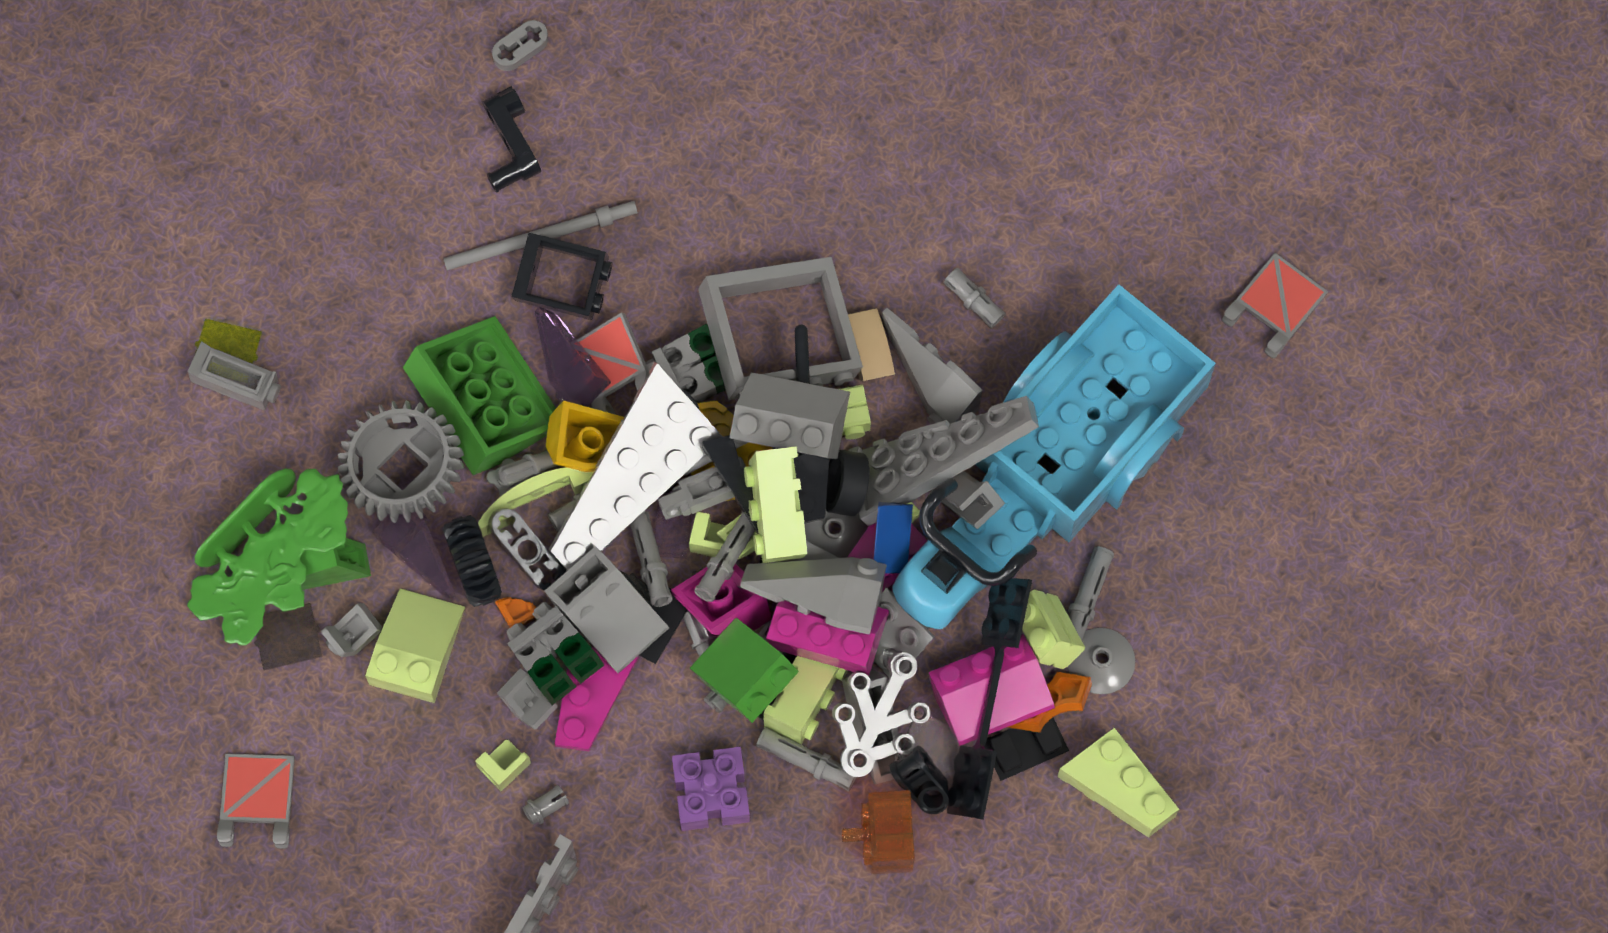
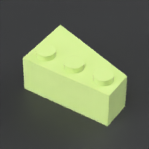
[744,446,807,563]
[764,656,848,744]

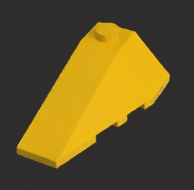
[546,400,625,472]

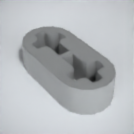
[492,20,548,71]

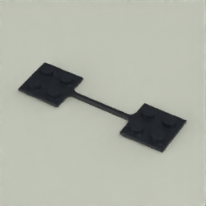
[947,578,1032,820]

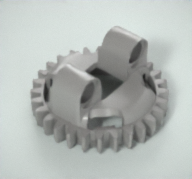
[338,400,464,523]

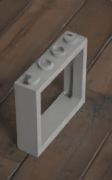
[698,257,863,400]

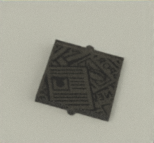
[254,603,322,671]

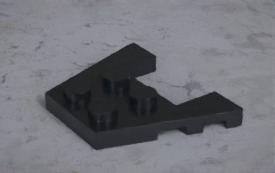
[701,435,829,534]

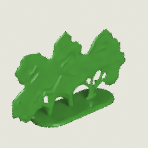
[187,468,348,645]

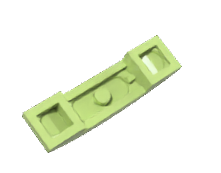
[478,467,594,537]

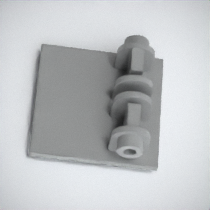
[874,588,935,677]

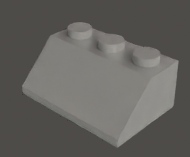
[729,372,850,459]

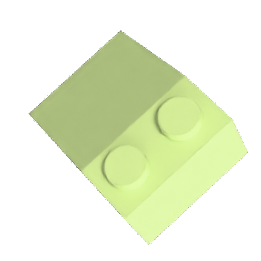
[365,588,465,703]

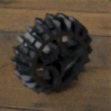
[443,515,502,607]

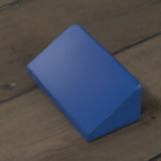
[874,502,913,573]

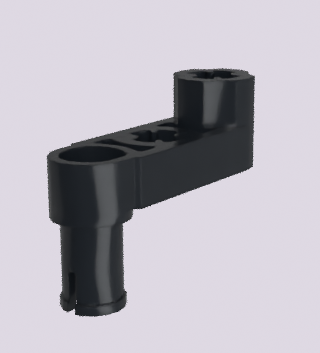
[482,86,541,193]

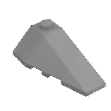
[882,308,982,424]

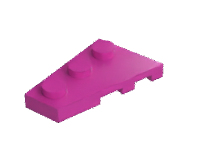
[555,648,639,751]

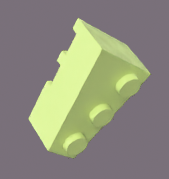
[1057,728,1179,838]

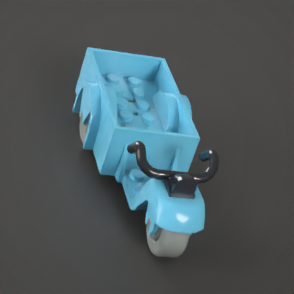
[892,284,1216,629]

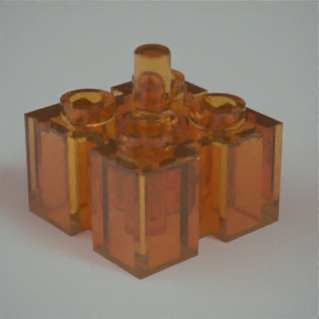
[842,790,915,875]

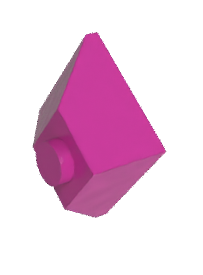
[671,563,771,635]

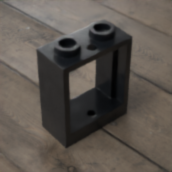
[511,233,613,320]

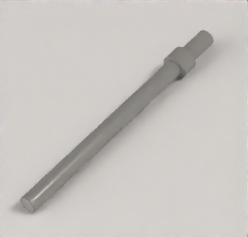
[443,201,638,271]

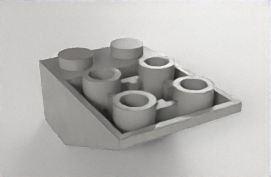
[544,546,669,673]

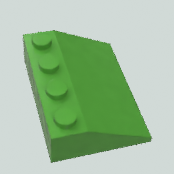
[403,316,556,475]

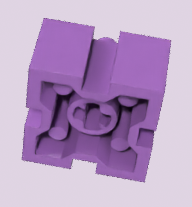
[672,747,750,831]

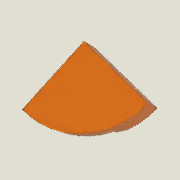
[495,597,537,628]

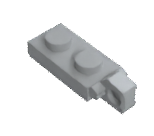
[658,457,746,520]

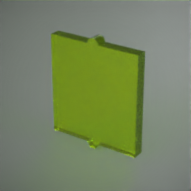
[195,319,262,383]

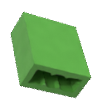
[690,617,799,723]

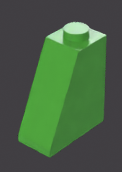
[300,538,371,590]

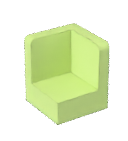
[689,512,726,557]
[475,740,531,791]

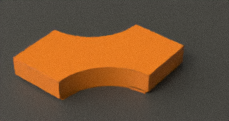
[1008,672,1092,733]

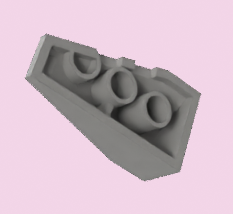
[740,557,887,635]

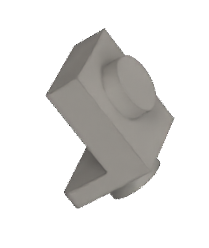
[321,603,383,657]
[497,668,558,729]

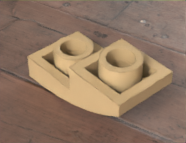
[848,308,895,381]

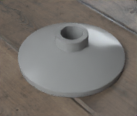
[805,511,867,558]
[1068,628,1135,695]

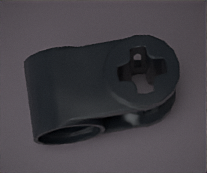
[889,746,949,815]

